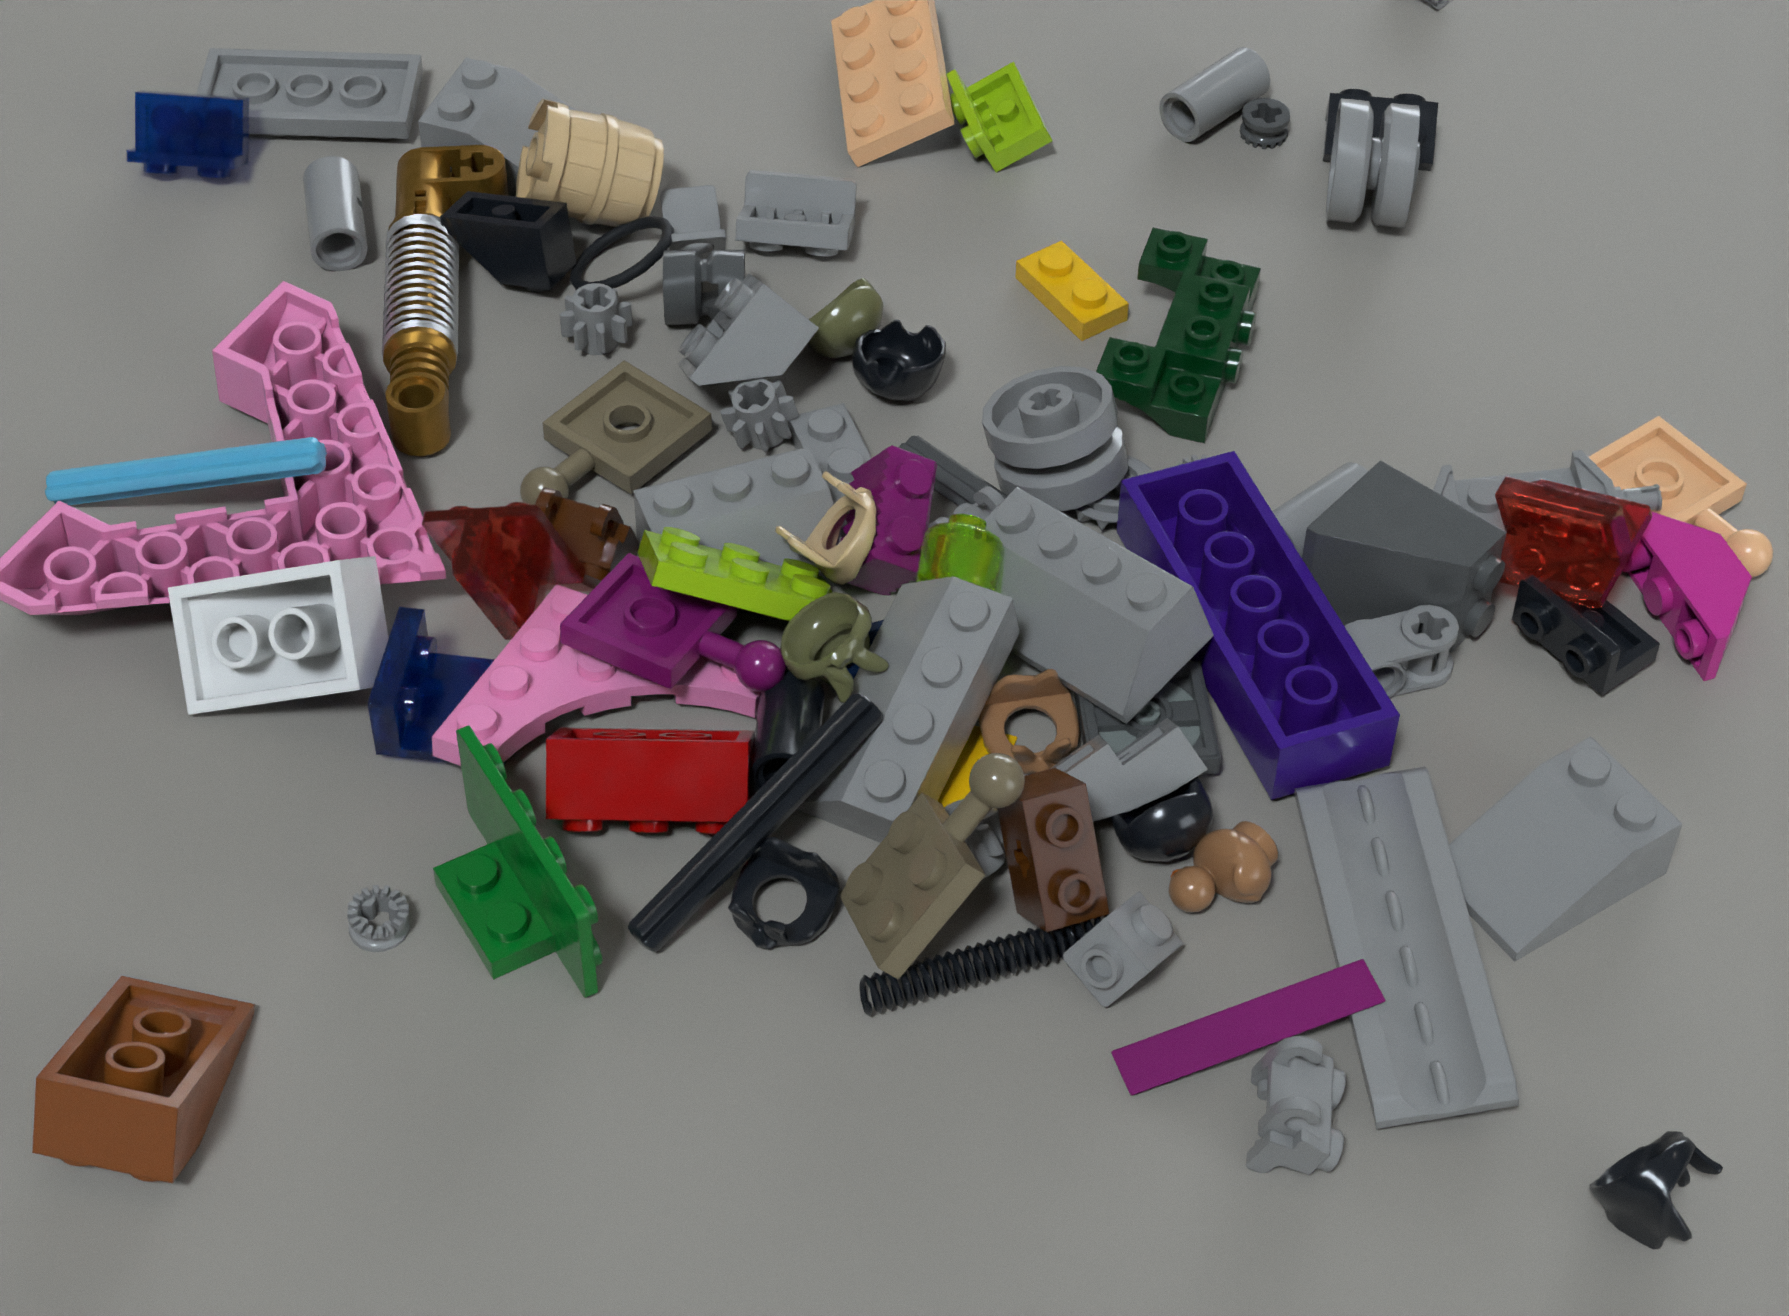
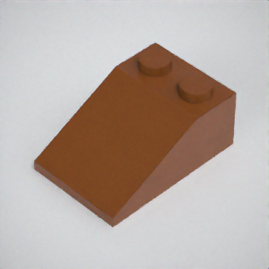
[32,976,255,1184]

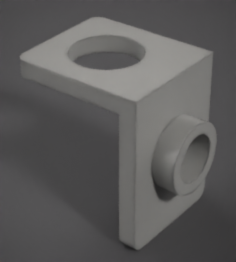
[660,185,726,258]

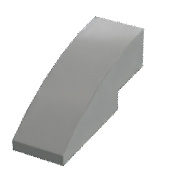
[992,718,1208,822]

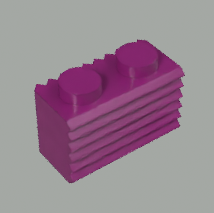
[840,445,937,595]

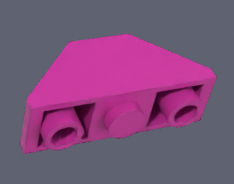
[1612,506,1752,681]

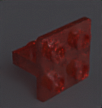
[1495,476,1652,608]
[422,502,586,640]

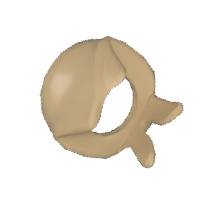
[775,471,877,585]

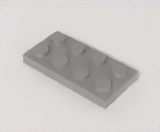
[190,48,423,140]

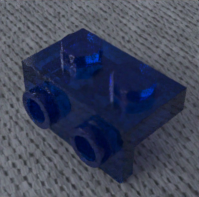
[126,90,249,178]

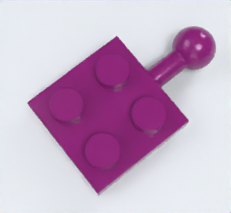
[560,553,787,692]

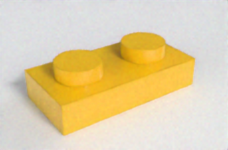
[1015,240,1129,341]

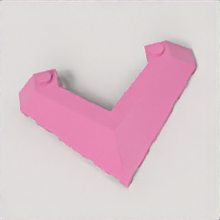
[0,281,446,615]

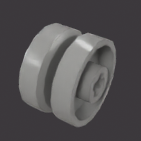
[1326,98,1420,228]
[982,366,1128,511]

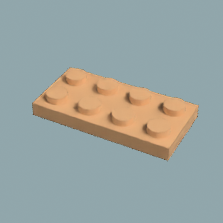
[831,0,954,167]

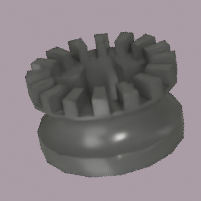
[1240,98,1290,149]

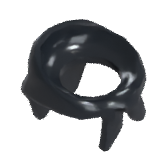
[728,837,840,949]
[1590,1131,1723,1249]

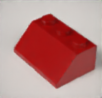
[545,727,754,834]

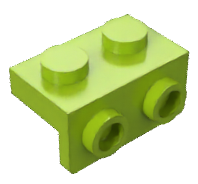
[946,61,1053,172]

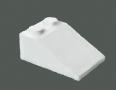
[168,556,396,715]

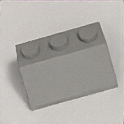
[633,447,842,610]

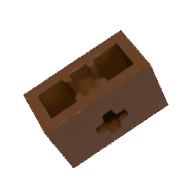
[997,768,1110,932]

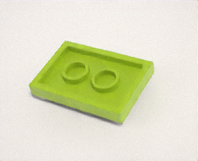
[637,527,833,621]

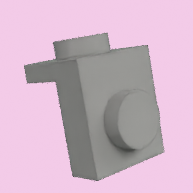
[1063,891,1184,1007]

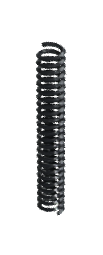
[859,914,1109,1016]

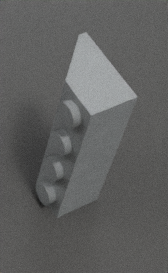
[960,487,1214,724]
[796,576,1020,843]

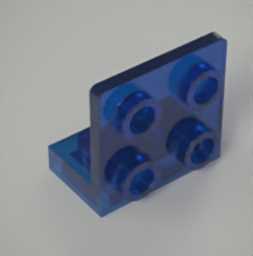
[367,607,507,766]

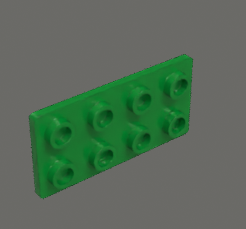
[433,725,603,998]

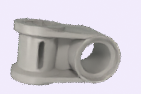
[1345,605,1459,698]

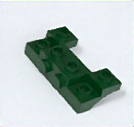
[1096,227,1261,444]

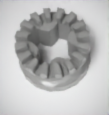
[347,885,410,952]

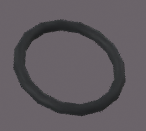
[570,216,674,290]

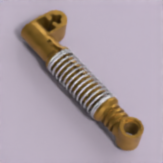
[382,145,509,456]

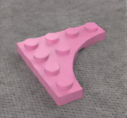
[432,584,760,766]

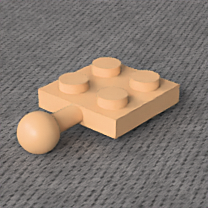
[1589,416,1773,578]

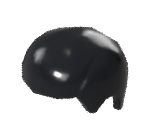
[852,320,946,401]
[1111,777,1213,862]

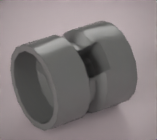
[663,249,745,325]

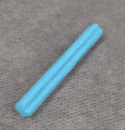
[45,437,327,505]

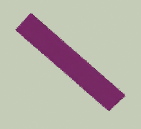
[1111,959,1386,1096]

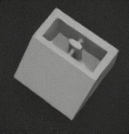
[678,273,819,386]

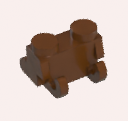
[518,487,639,589]

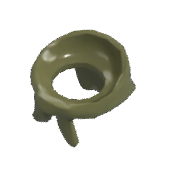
[780,592,889,703]

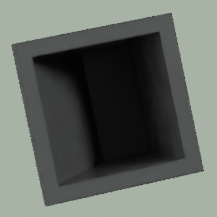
[1302,460,1507,653]

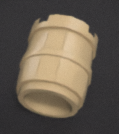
[516,99,664,227]

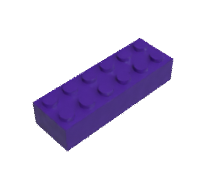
[1116,451,1400,800]

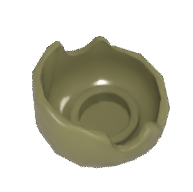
[807,278,884,358]

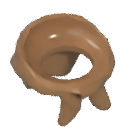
[979,669,1079,774]

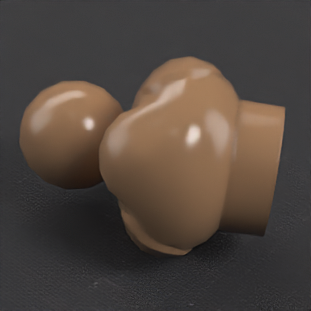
[1168,821,1278,912]

